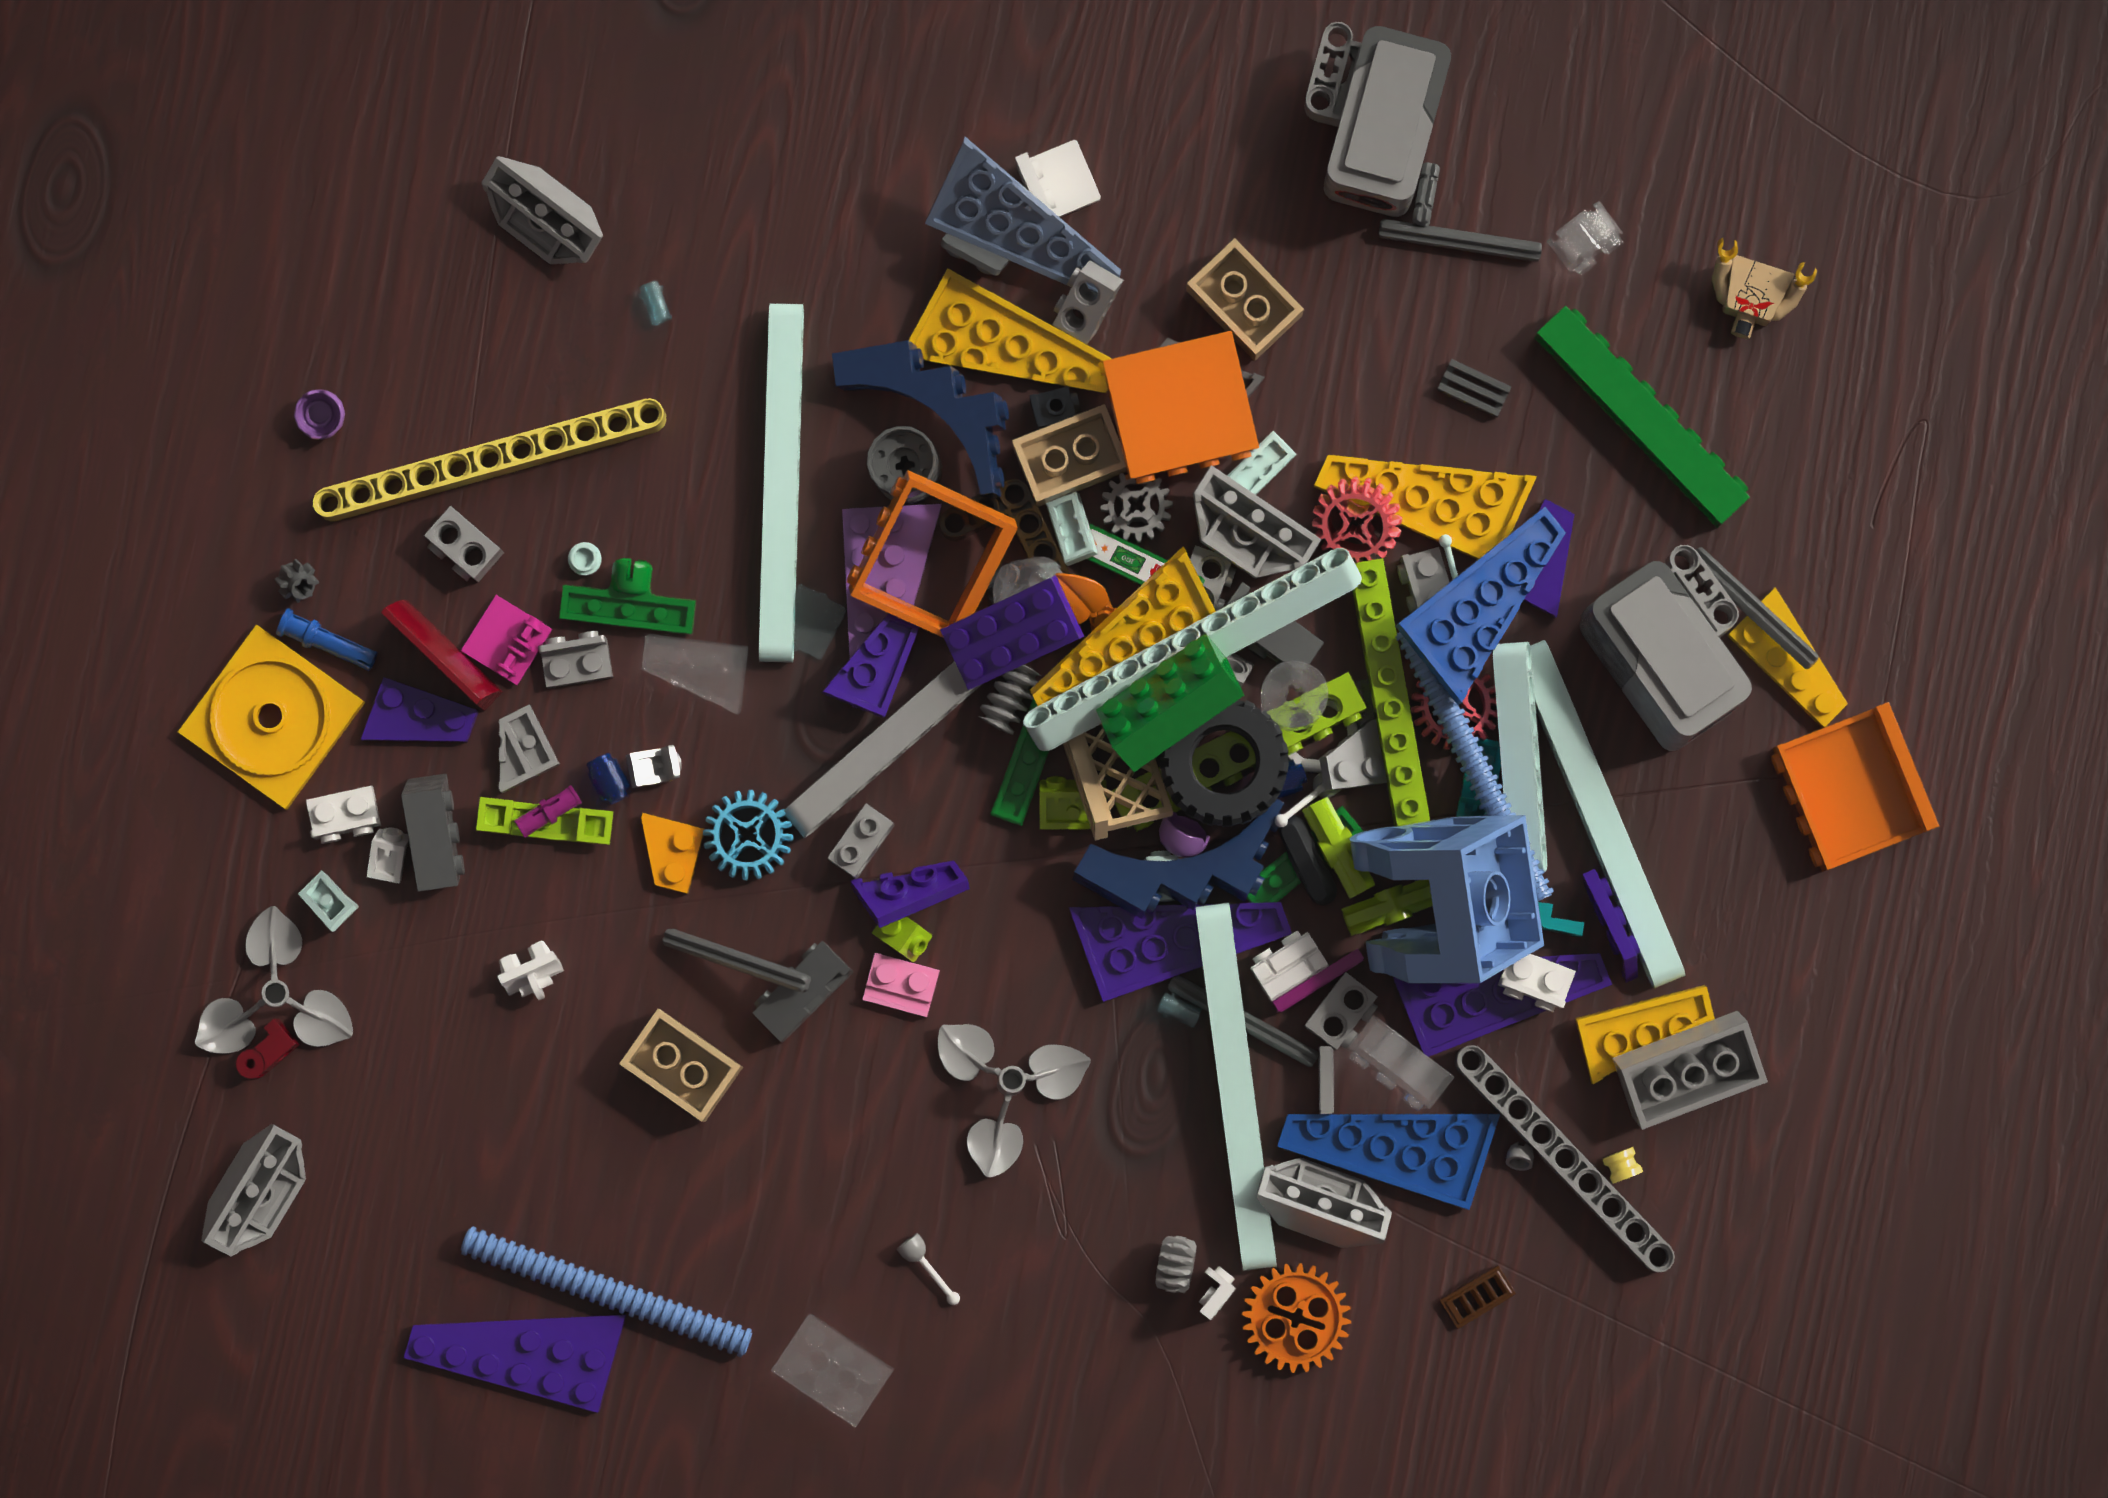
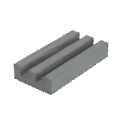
[1318,1046,1334,1114]

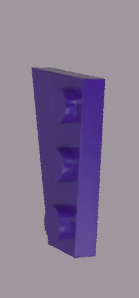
[1523,499,1575,618]
[822,613,919,718]
[361,677,479,742]
[850,860,970,928]
[1583,869,1641,983]

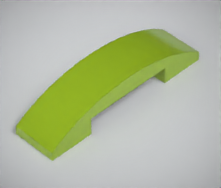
[476,797,614,845]

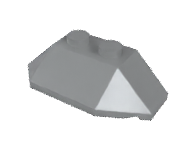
[481,156,603,264]
[1193,465,1321,579]
[201,1124,306,1256]
[1256,1158,1392,1248]

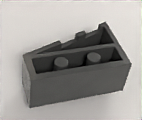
[1226,582,1324,679]
[401,774,465,891]
[753,941,854,1043]

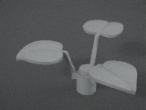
[195,906,353,1053]
[938,1024,1091,1178]

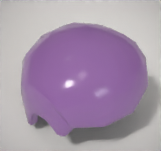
[294,389,345,439]
[1159,812,1210,858]

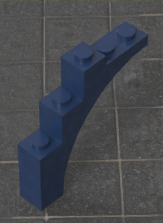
[832,340,1009,499]
[1072,799,1284,919]

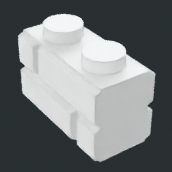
[1250,931,1329,1002]

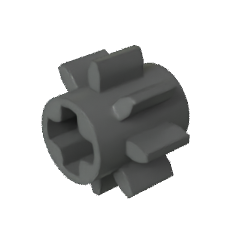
[274,559,319,603]

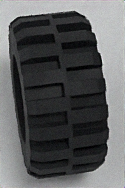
[1160,700,1289,827]

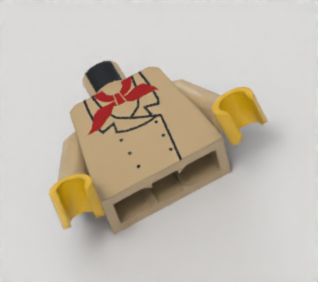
[1712,238,1817,339]

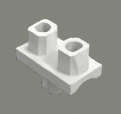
[497,941,564,1000]

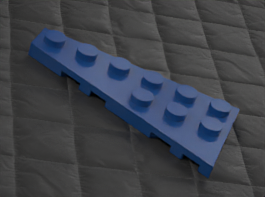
[1395,507,1566,705]
[1277,1114,1500,1210]

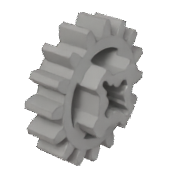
[1101,473,1173,543]

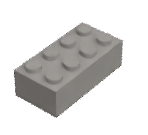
[1612,1010,1768,1130]

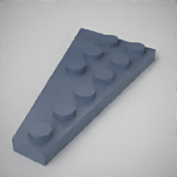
[925,137,1121,292]

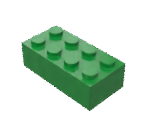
[1096,633,1245,772]

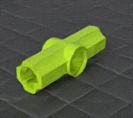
[1302,796,1375,899]
[1341,880,1433,936]

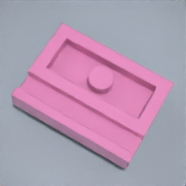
[862,953,940,1017]

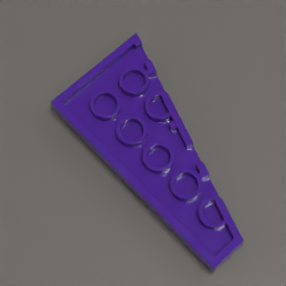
[1069,902,1292,1002]
[1392,953,1612,1058]
[404,1314,627,1413]

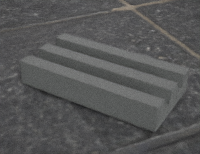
[1437,359,1511,418]

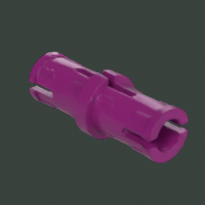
[514,785,582,838]

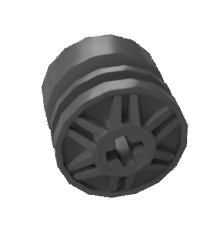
[867,426,942,505]

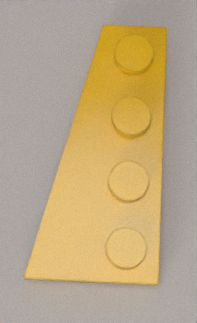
[1727,587,1848,728]
[1575,985,1715,1084]

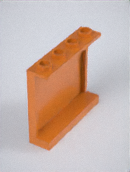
[1098,330,1259,484]
[1771,702,1939,872]

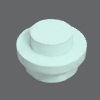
[568,542,602,576]

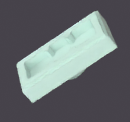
[1227,431,1297,495]
[1046,491,1098,566]

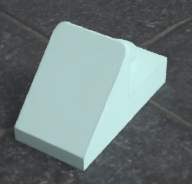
[298,870,359,932]

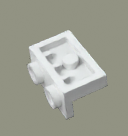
[306,786,381,844]
[1498,954,1576,1012]
[1199,1266,1236,1320]

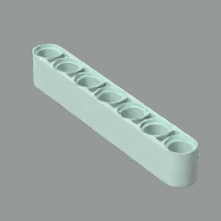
[1493,642,1547,872]

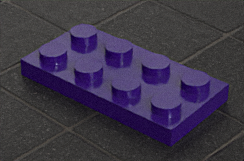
[940,575,1084,690]

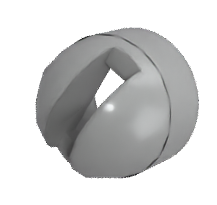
[1506,1142,1534,1171]

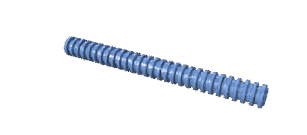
[1395,632,1554,901]
[461,1226,753,1358]

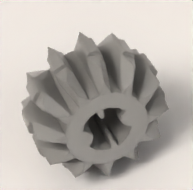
[1155,1236,1197,1293]

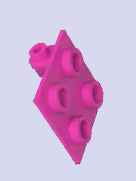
[461,595,553,685]

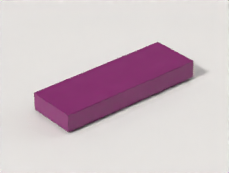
[1272,948,1364,1013]

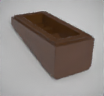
[1440,1265,1516,1329]

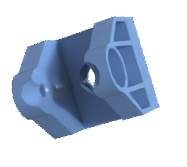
[1350,815,1544,983]

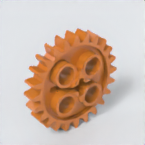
[1242,1263,1351,1373]

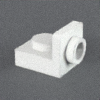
[367,828,409,884]

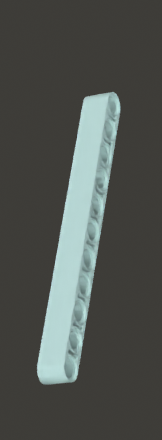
[759,303,804,663]
[1023,548,1362,751]
[1530,640,1685,989]
[1196,903,1277,1271]

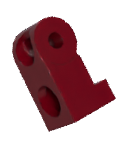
[236,1019,301,1079]

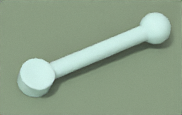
[1439,534,1458,580]

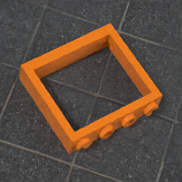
[846,470,1018,638]

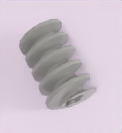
[978,665,1041,735]

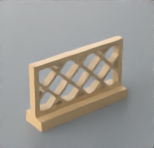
[1063,723,1173,840]

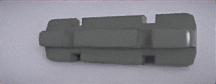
[1412,162,1440,227]

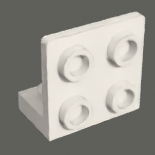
[1015,140,1101,217]

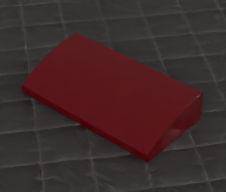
[381,600,503,711]

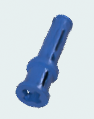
[276,608,378,671]

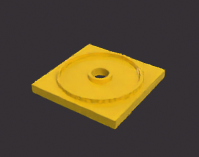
[178,624,365,810]

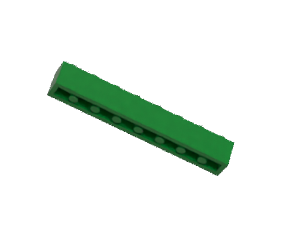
[1534,305,1750,529]

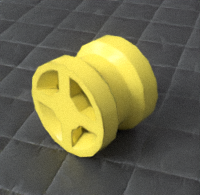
[1602,1147,1643,1184]

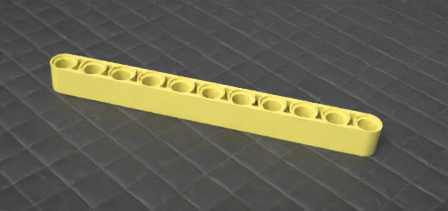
[313,398,666,521]

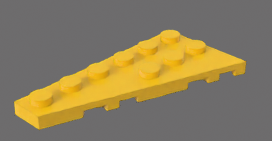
[909,268,1112,393]
[1314,455,1537,560]
[1030,546,1216,706]

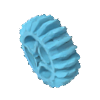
[703,790,794,880]

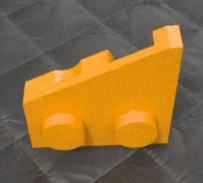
[641,813,704,894]

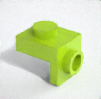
[872,917,932,962]

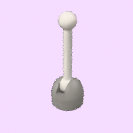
[1274,772,1342,827]
[896,1233,960,1305]

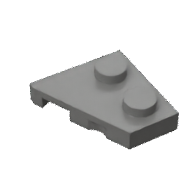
[499,704,560,793]
[1319,719,1387,791]

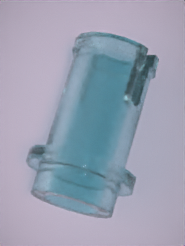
[638,281,672,325]
[1157,992,1202,1028]

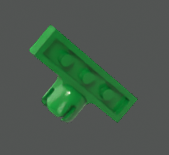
[560,558,696,634]

